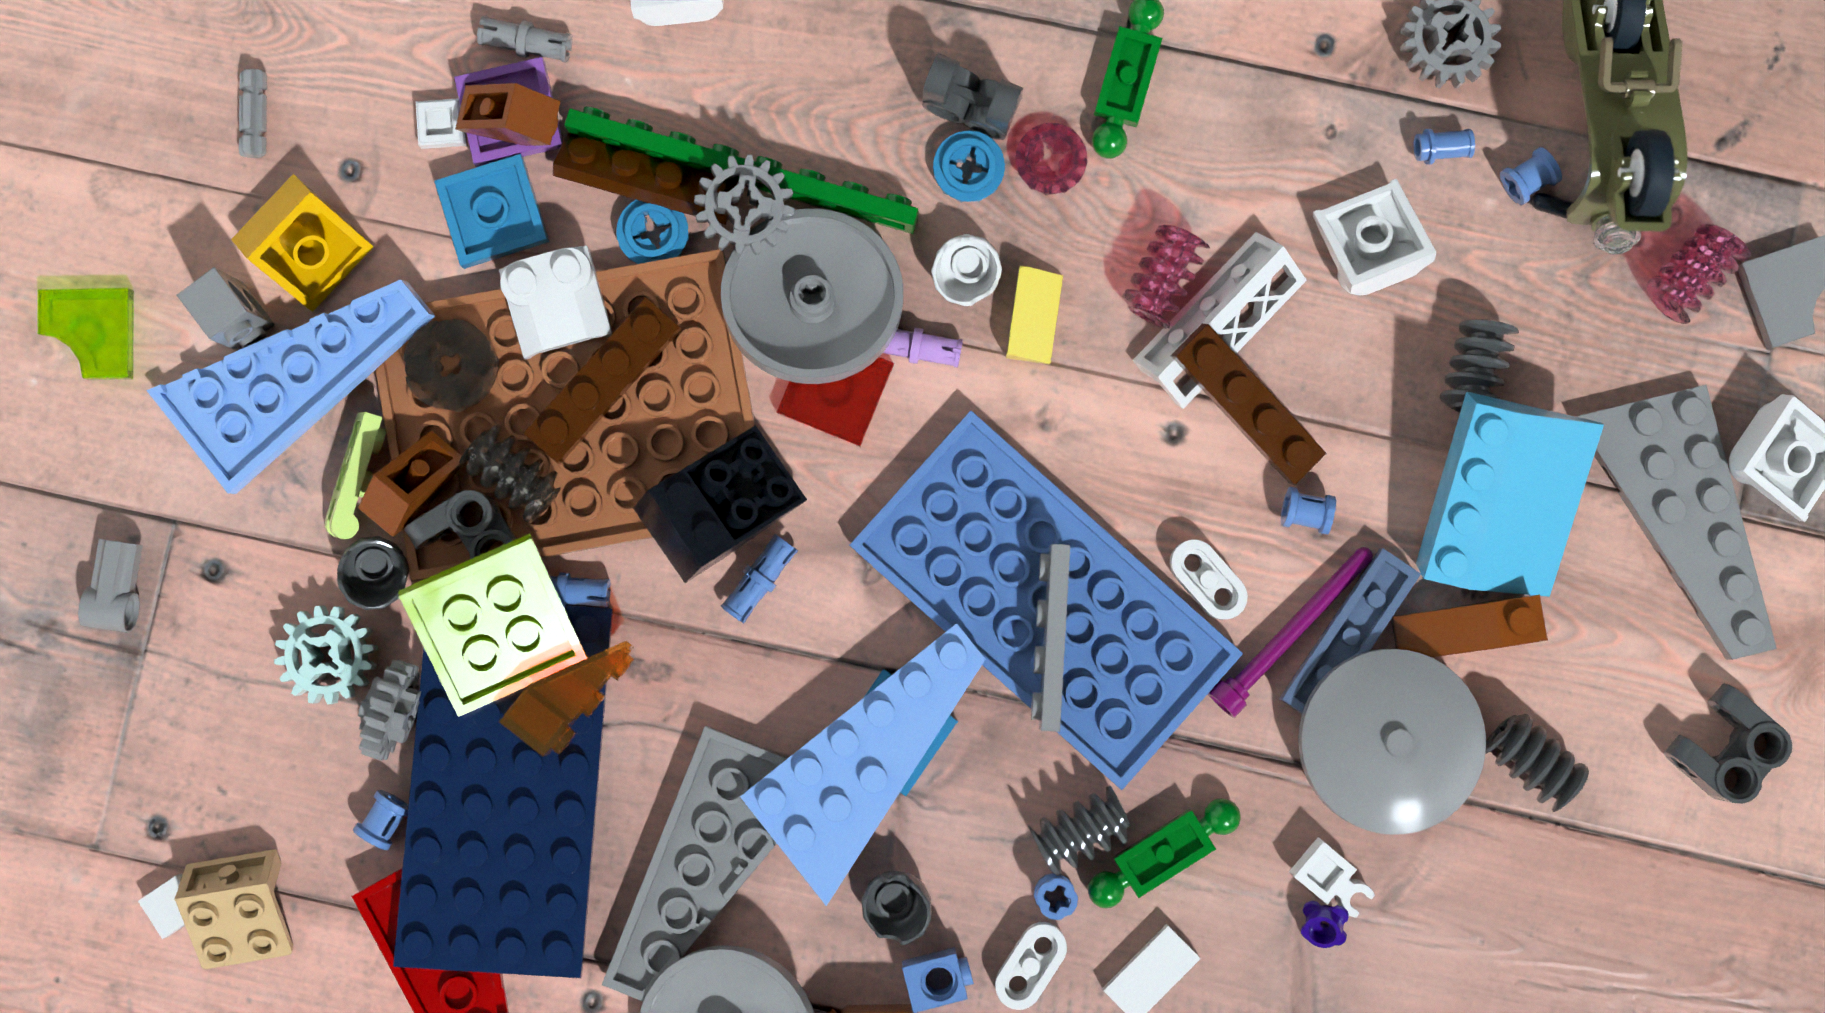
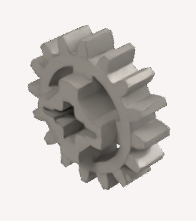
[1400,0,1501,88]
[694,155,794,257]
[358,660,421,761]

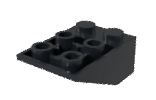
[633,425,807,583]

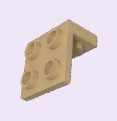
[175,849,293,969]

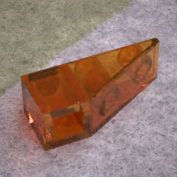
[499,641,635,757]

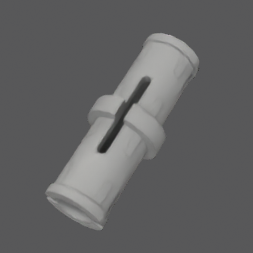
[477,16,572,63]

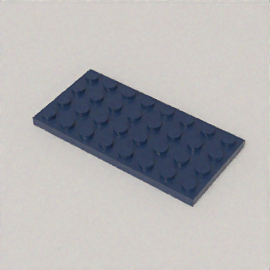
[393,605,613,978]

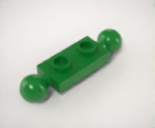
[1092,0,1164,159]
[1088,798,1241,908]

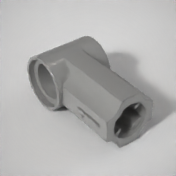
[78,539,143,633]

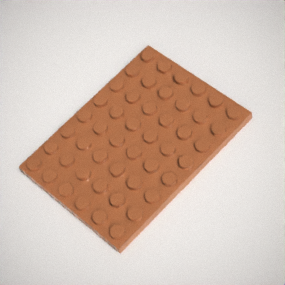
[376,249,755,581]

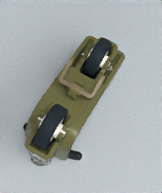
[1532,0,1687,254]

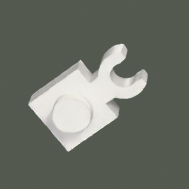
[1289,837,1375,918]

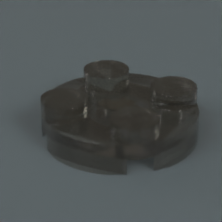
[404,319,500,412]

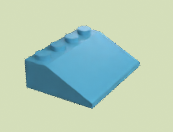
[1416,391,1604,597]

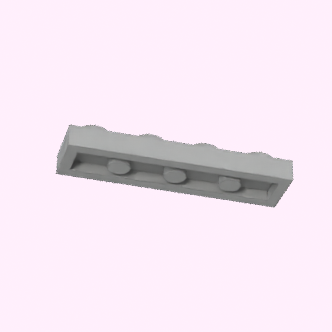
[1031,544,1070,732]

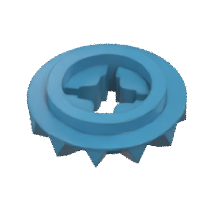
[933,131,1005,203]
[616,200,689,264]

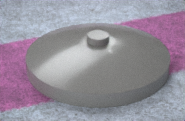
[721,209,903,384]
[1298,649,1486,835]
[640,945,814,1013]

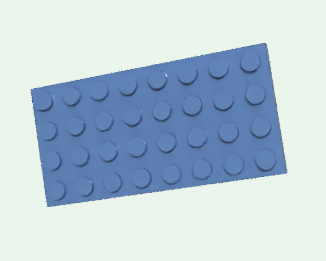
[849,410,1243,790]

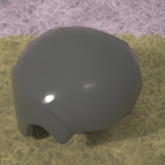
[337,536,408,610]
[861,871,932,945]

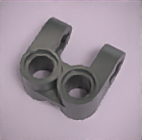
[922,53,1023,140]
[404,490,518,559]
[1664,683,1792,804]

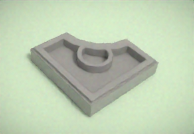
[1736,235,1825,350]

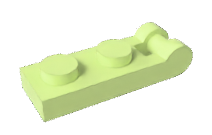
[324,412,386,539]

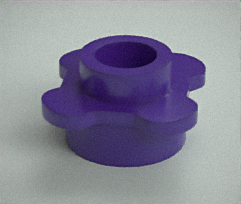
[1301,901,1349,948]

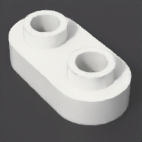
[1170,540,1248,620]
[995,922,1067,1010]

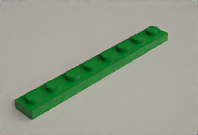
[564,107,918,234]

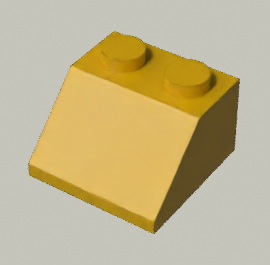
[231,174,374,312]

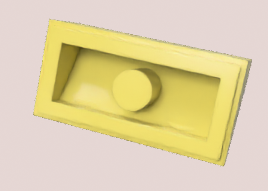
[1006,265,1063,365]

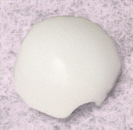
[931,234,1002,306]

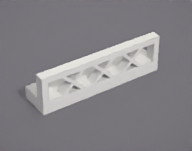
[1132,232,1306,409]

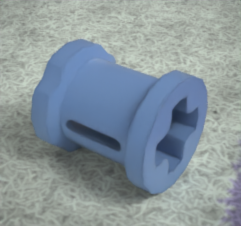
[1500,147,1562,205]
[1280,486,1336,534]
[353,790,409,850]
[1034,873,1078,920]

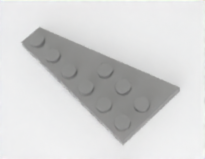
[1575,385,1777,660]
[602,725,787,1002]

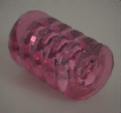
[1646,224,1751,324]
[1122,225,1210,329]

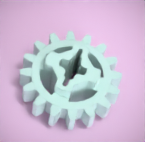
[274,605,378,704]

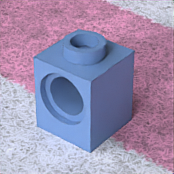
[902,947,974,1013]

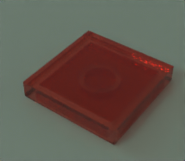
[776,357,894,448]

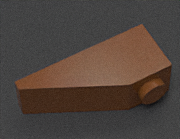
[1391,595,1548,657]

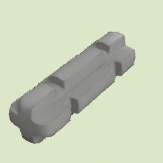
[239,69,267,158]

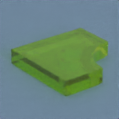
[38,288,134,380]

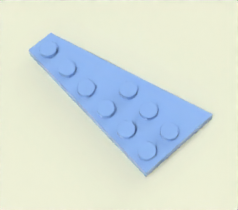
[146,279,435,494]
[740,623,986,906]

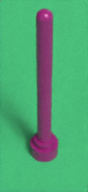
[1208,547,1373,718]

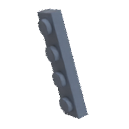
[1279,548,1421,714]

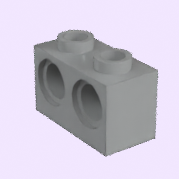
[176,267,275,351]

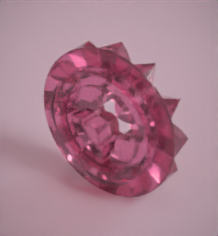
[1015,123,1087,196]

